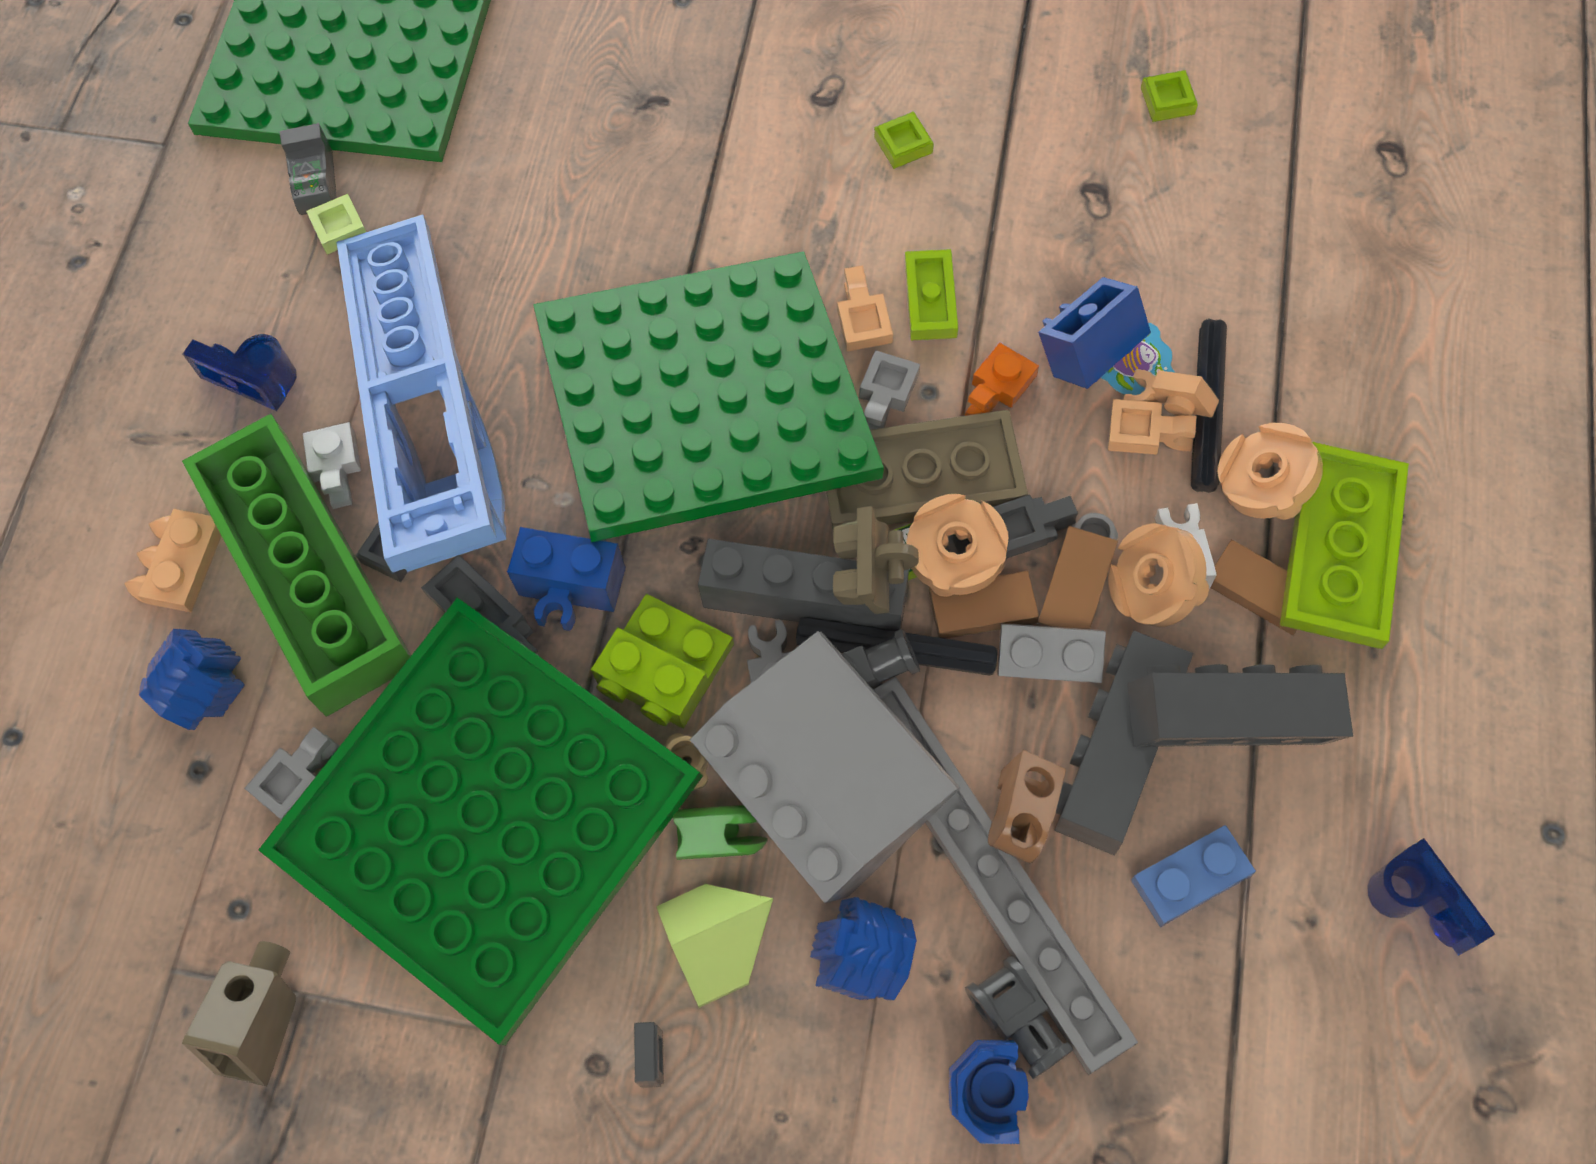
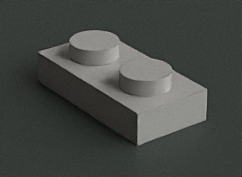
[997,623,1106,683]

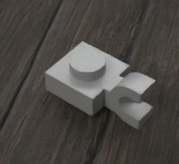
[859,350,920,430]
[244,727,340,820]

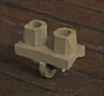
[833,506,919,614]

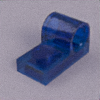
[182,334,297,411]
[1367,838,1495,956]

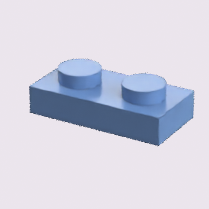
[1131,825,1256,928]

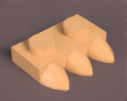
[125,509,221,613]

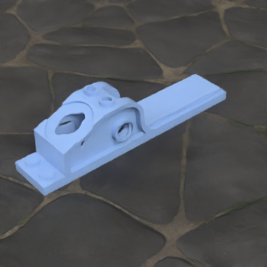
[337,214,506,573]

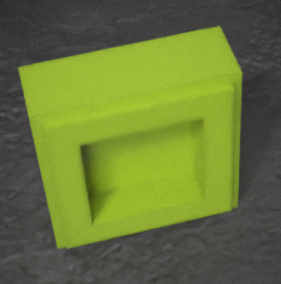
[1141,70,1198,122]
[874,111,934,169]

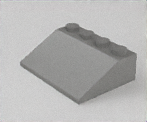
[690,631,960,903]

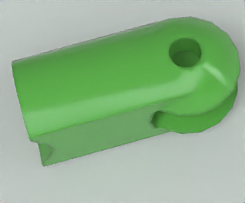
[673,805,768,860]

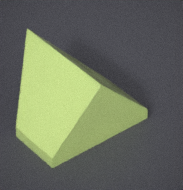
[656,884,773,1008]

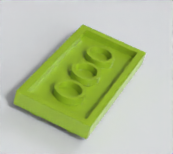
[1280,442,1409,649]

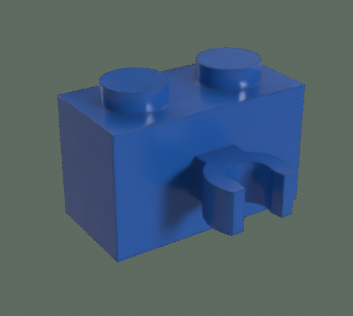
[1038,277,1151,389]
[507,527,626,631]

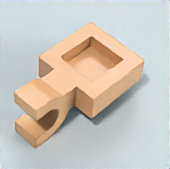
[837,265,893,352]
[1123,369,1219,417]
[1108,399,1197,455]

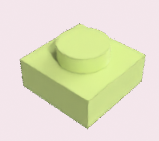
[306,194,366,255]

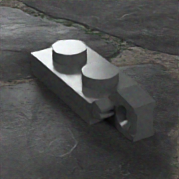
[945,495,1078,559]
[421,555,539,656]

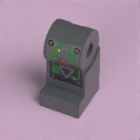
[280,123,337,215]

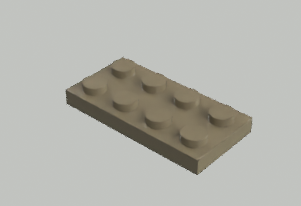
[826,409,1028,530]

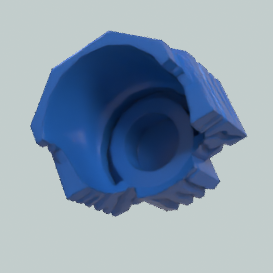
[139,629,245,730]
[810,897,917,1001]
[949,1040,1029,1144]

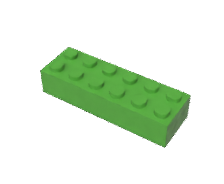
[182,414,411,717]

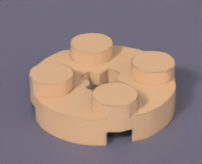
[1217,423,1323,520]
[906,494,1009,597]
[1108,523,1209,627]

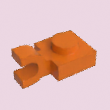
[965,342,1039,416]

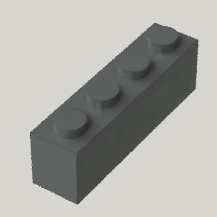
[698,539,909,631]
[1055,630,1193,856]
[1127,664,1353,747]

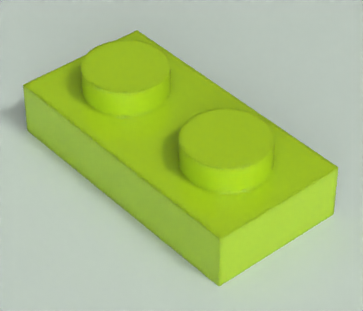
[905,249,958,341]

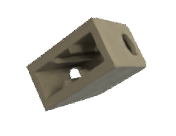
[182,941,296,1087]

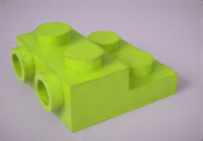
[591,593,734,729]

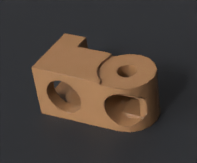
[988,749,1066,864]

